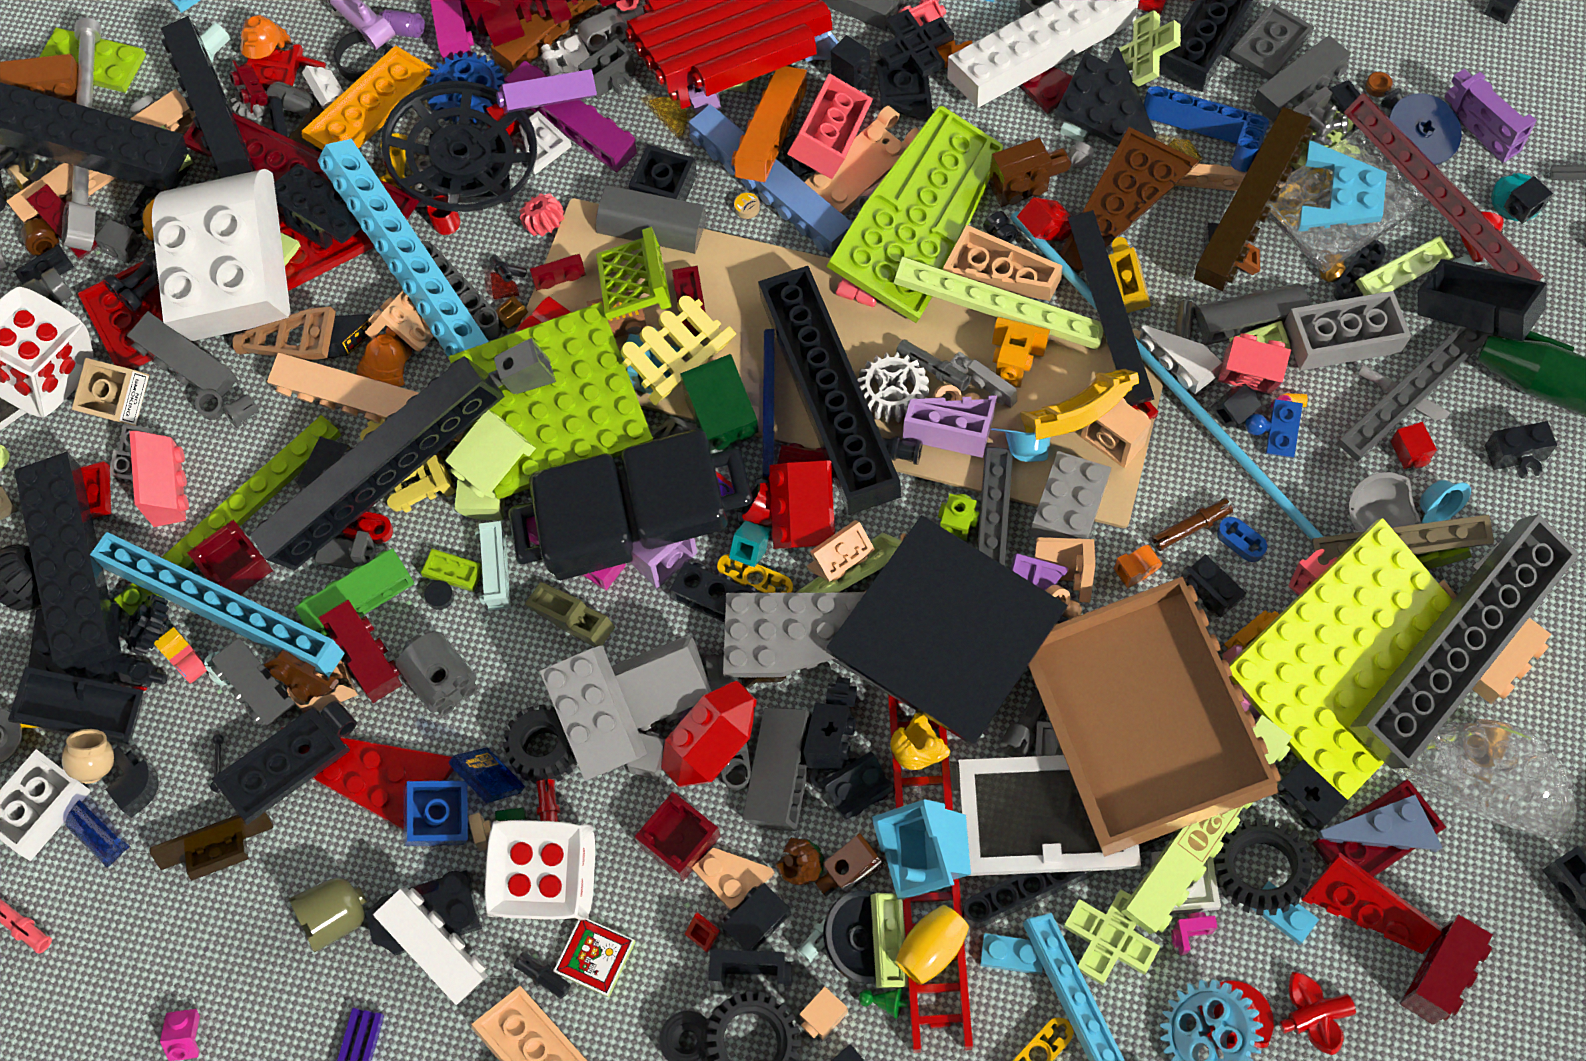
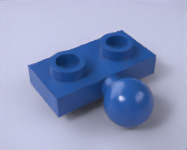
[1245,399,1303,458]

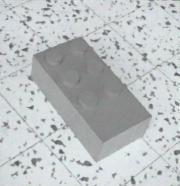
[1283,291,1411,371]
[540,645,647,781]

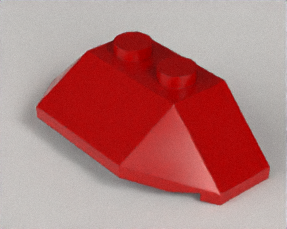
[661,680,757,787]

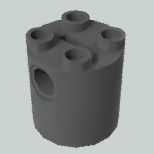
[395,631,478,716]

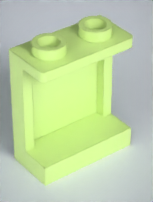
[445,410,536,499]

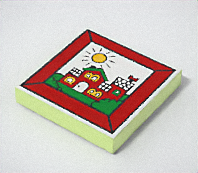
[553,919,635,998]

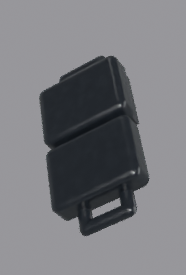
[509,429,752,581]

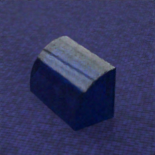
[65,800,130,868]

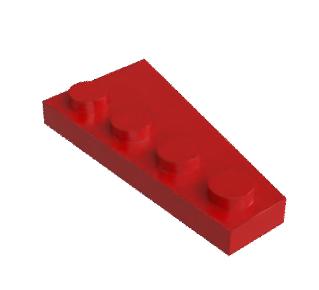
[1301,852,1442,954]

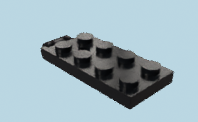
[211,700,357,825]

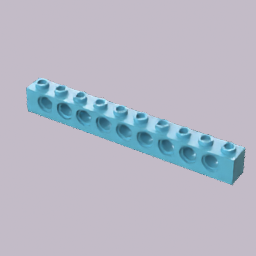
[318,139,489,356]

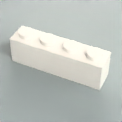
[373,887,488,1005]

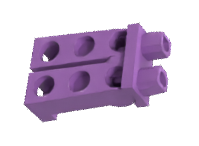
[1444,69,1537,163]

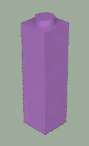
[496,69,597,113]

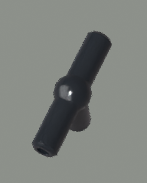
[489,255,527,282]

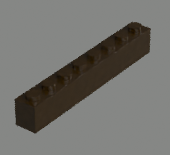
[1193,107,1313,292]

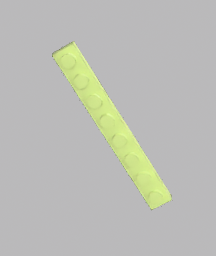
[893,257,1103,350]

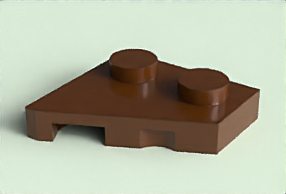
[264,650,339,703]

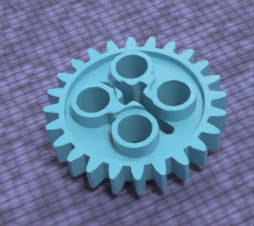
[1160,979,1264,1061]

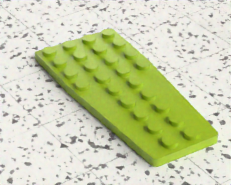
[826,106,1003,323]

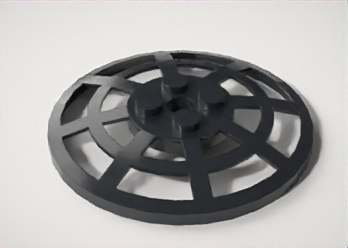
[381,81,537,212]

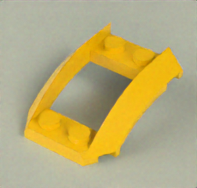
[1020,369,1139,440]

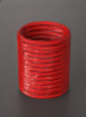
[427,195,461,235]

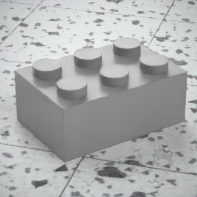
[1030,451,1112,539]

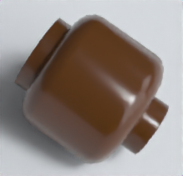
[21,219,59,257]

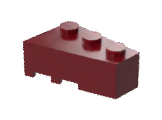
[318,599,402,703]

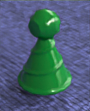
[858,988,908,1019]

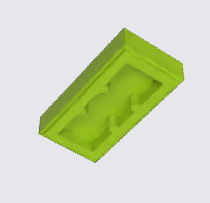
[421,549,482,592]

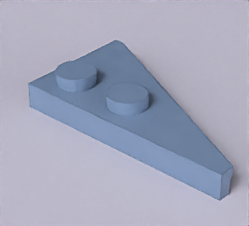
[1318,795,1443,852]

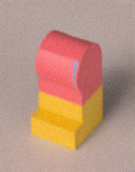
[154,627,207,684]

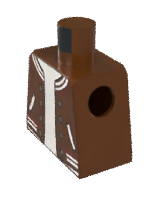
[815,833,885,897]

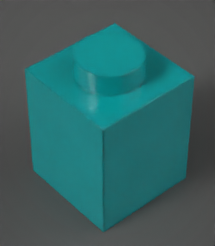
[729,520,771,567]

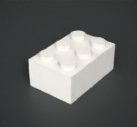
[0,749,91,861]

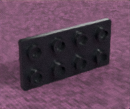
[274,164,361,250]

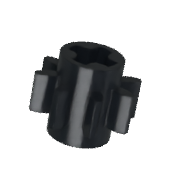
[826,677,857,708]

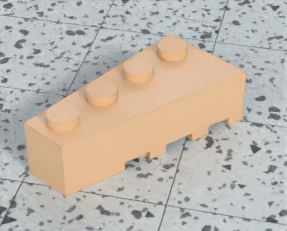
[943,225,1062,301]

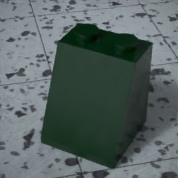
[680,354,759,451]

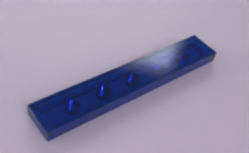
[762,329,776,477]

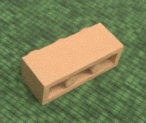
[1472,618,1551,704]

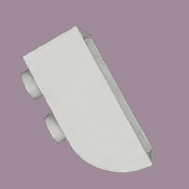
[152,169,291,341]

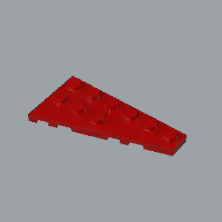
[280,727,459,831]

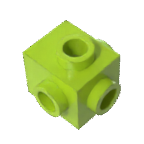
[938,494,980,541]

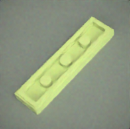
[1355,235,1455,296]

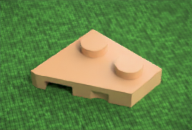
[692,848,775,910]

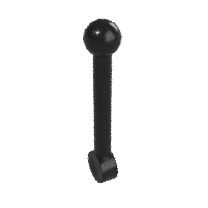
[210,734,224,793]

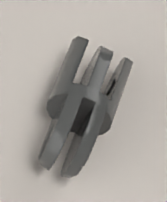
[266,82,321,117]

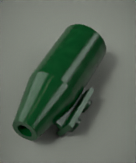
[1477,331,1586,417]

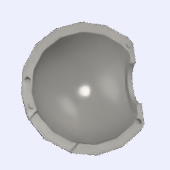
[1349,472,1421,532]

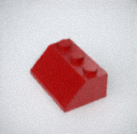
[769,461,835,549]

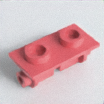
[898,0,946,26]

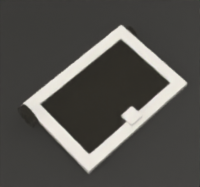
[950,755,1141,876]

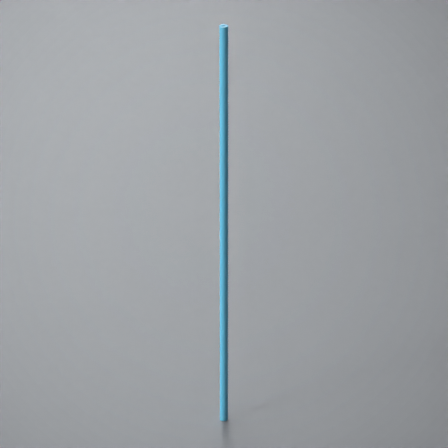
[1010,211,1324,540]

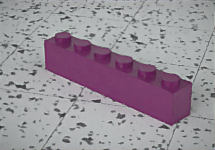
[504,61,637,173]

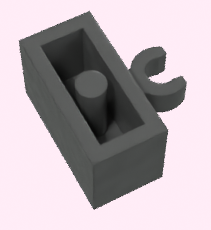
[578,39,635,99]

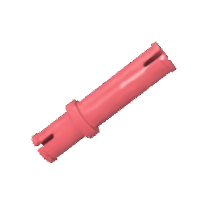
[0,899,52,954]

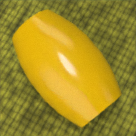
[895,905,969,985]

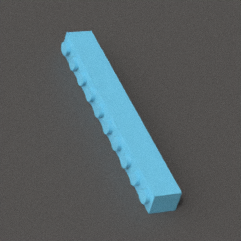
[90,532,345,678]

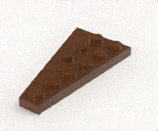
[1059,127,1199,274]

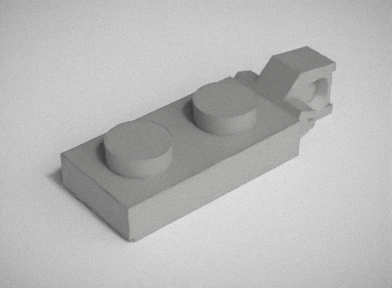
[950,351,1017,408]

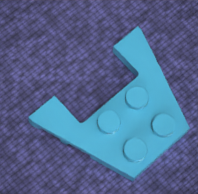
[1298,141,1387,232]

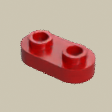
[342,511,393,544]

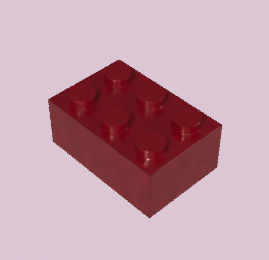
[1400,914,1493,1025]

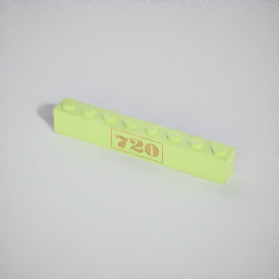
[1120,715,1292,934]

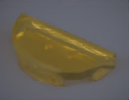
[648,97,688,138]

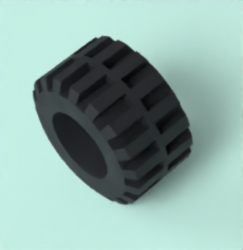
[503,705,577,785]

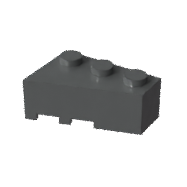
[211,637,295,726]

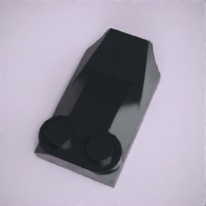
[366,870,483,956]

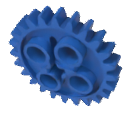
[425,52,505,124]

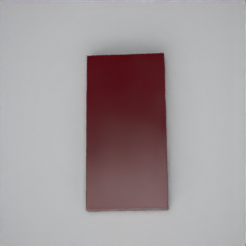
[1312,779,1446,877]

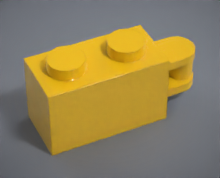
[1108,237,1151,313]

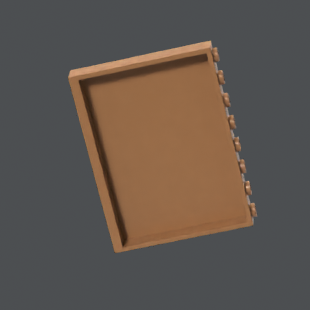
[1028,577,1281,857]

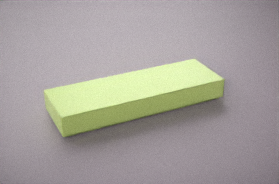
[871,893,909,988]

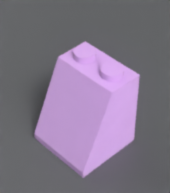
[630,538,697,589]

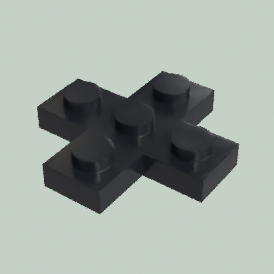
[877,9,954,78]

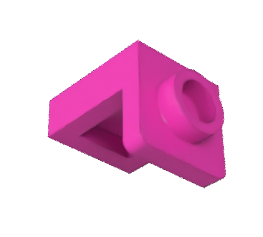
[1171,912,1218,956]
[160,1008,200,1061]

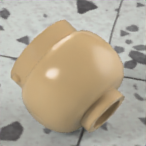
[62,729,114,784]

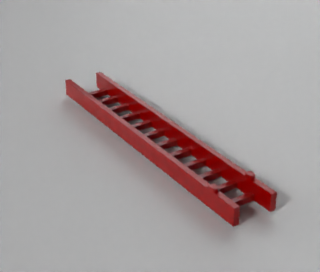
[887,694,973,1053]

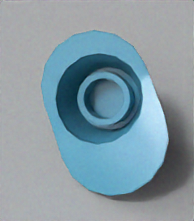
[991,428,1051,462]
[1420,480,1471,524]

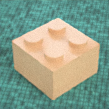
[1081,398,1152,468]

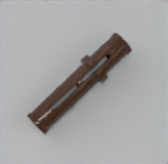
[1152,497,1233,551]

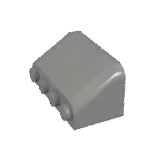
[611,635,711,731]

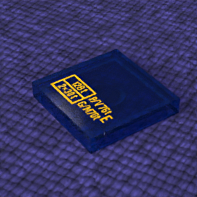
[448,747,526,803]

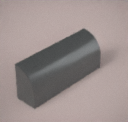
[596,185,707,254]
[1193,283,1311,345]
[743,708,812,831]

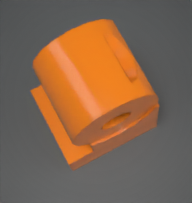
[1114,545,1162,589]

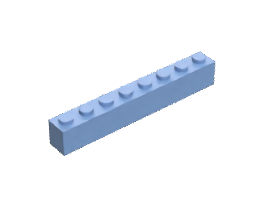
[689,104,852,257]

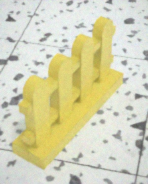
[621,296,736,406]
[360,420,456,513]

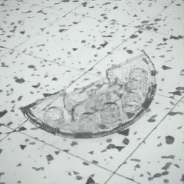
[1394,719,1576,840]

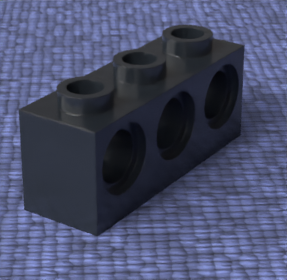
[670,561,759,623]

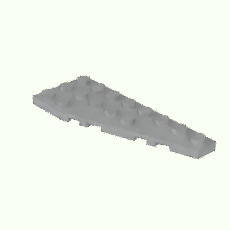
[723,592,866,677]

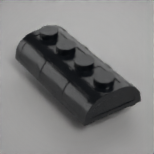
[8,667,144,745]

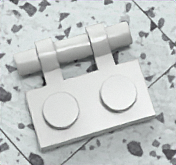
[541,34,590,76]

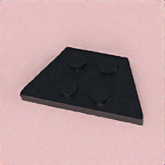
[876,59,933,122]

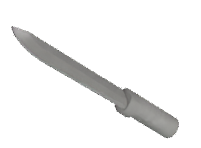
[1358,365,1450,420]

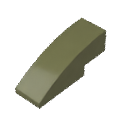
[525,582,615,647]

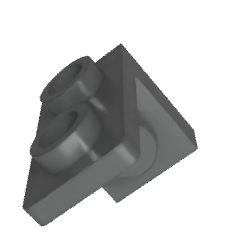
[315,531,376,569]

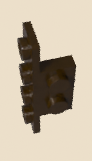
[149,811,273,881]

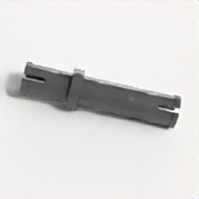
[896,339,971,391]

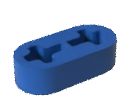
[1217,517,1267,562]

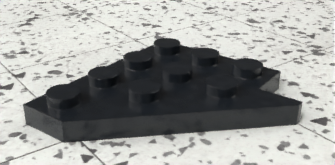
[1054,47,1157,147]

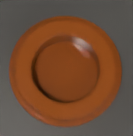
[1365,72,1393,98]

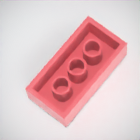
[787,73,873,179]
[1217,333,1291,394]

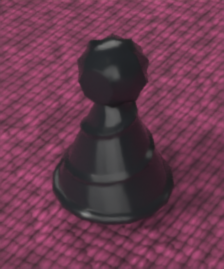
[1380,88,1403,110]

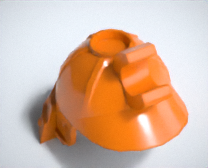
[240,15,292,59]
[356,326,412,387]

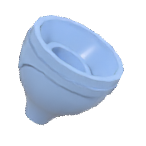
[805,31,839,62]

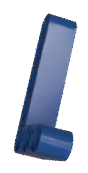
[1143,86,1269,172]

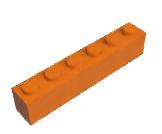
[731,66,807,182]

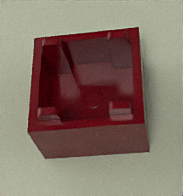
[187,519,273,595]
[634,791,721,882]

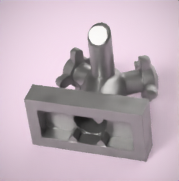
[1293,86,1348,146]

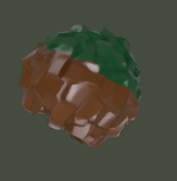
[776,837,824,885]

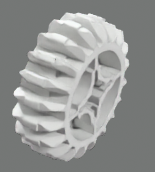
[857,352,929,423]

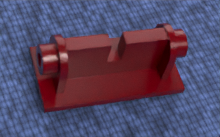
[229,60,268,114]

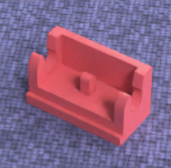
[1288,549,1337,595]

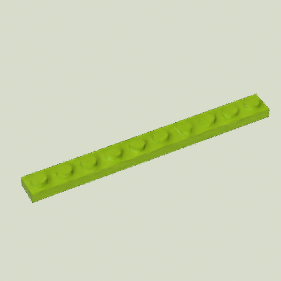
[114,415,342,615]

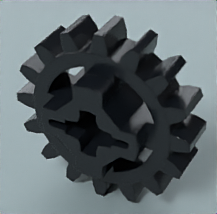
[126,594,169,656]

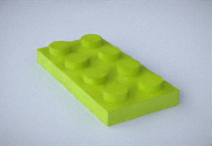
[39,28,146,93]

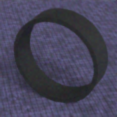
[334,31,389,82]

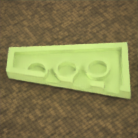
[796,533,902,593]

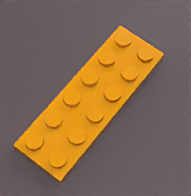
[302,45,436,150]

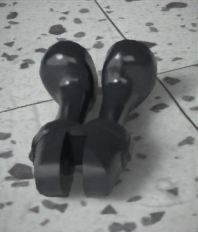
[102,251,159,313]

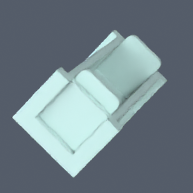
[475,521,511,611]

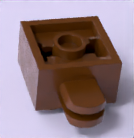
[989,137,1072,207]

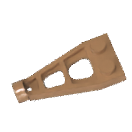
[233,306,336,360]

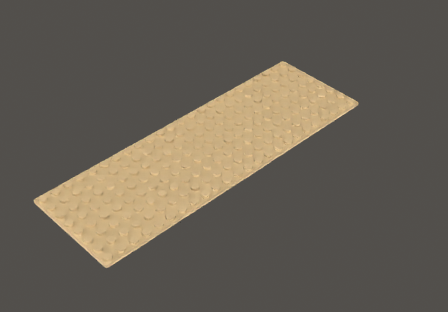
[520,198,1164,528]

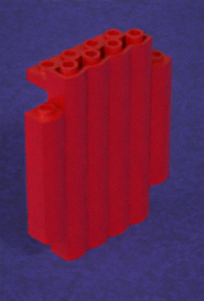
[625,0,833,109]

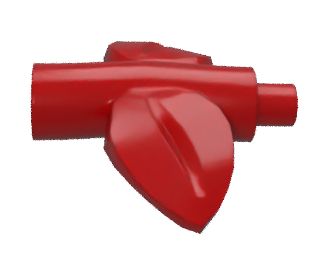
[1279,971,1356,1055]

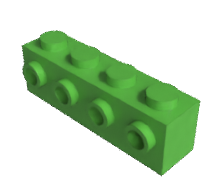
[294,548,415,637]

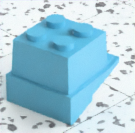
[872,799,971,900]

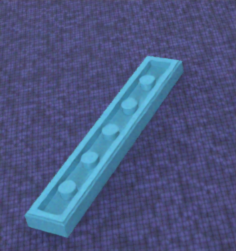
[1023,913,1125,1061]

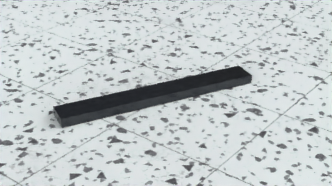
[1068,210,1154,406]

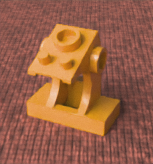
[991,317,1050,388]

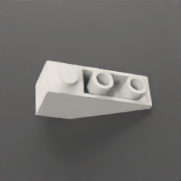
[1139,325,1222,394]

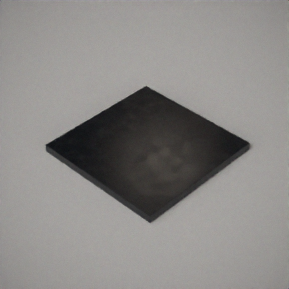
[825,515,1068,747]

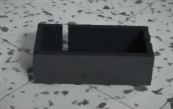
[1417,259,1547,342]

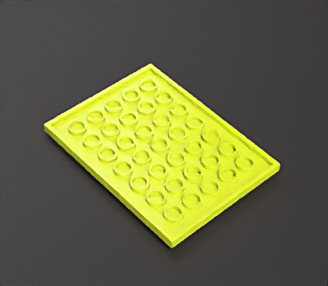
[1229,518,1453,800]

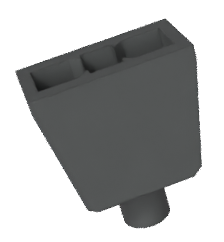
[488,338,556,394]

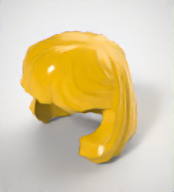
[890,712,950,770]

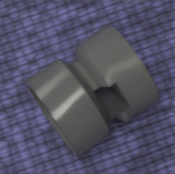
[21,267,73,303]

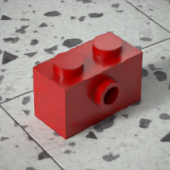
[1016,197,1071,242]

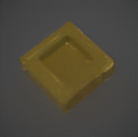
[1169,139,1202,162]

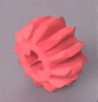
[519,193,564,237]

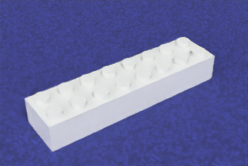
[947,0,1139,108]

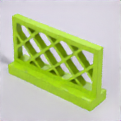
[596,227,672,320]

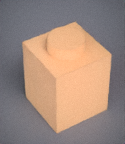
[800,987,848,1040]

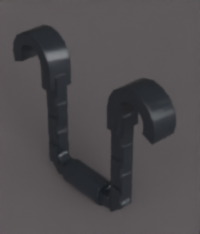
[0,148,46,212]

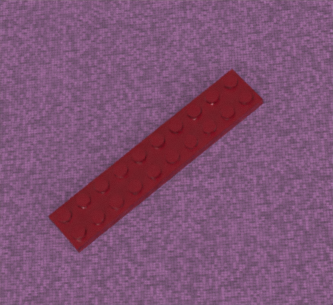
[183,112,419,220]

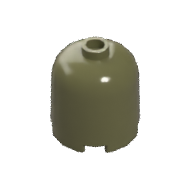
[289,877,367,953]

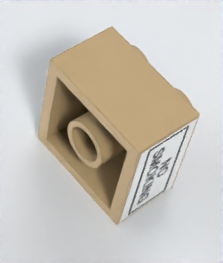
[72,358,149,426]

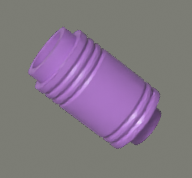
[378,9,425,38]

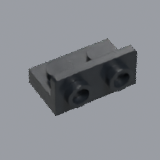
[1181,554,1246,618]
[821,751,895,820]

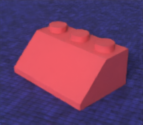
[130,431,189,527]

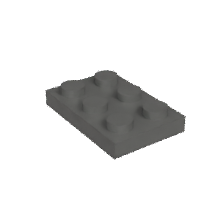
[1229,2,1314,80]

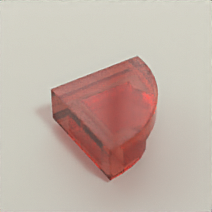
[490,272,520,299]

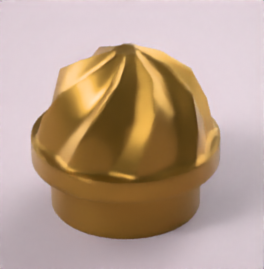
[1318,255,1346,282]

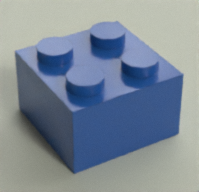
[404,781,468,846]

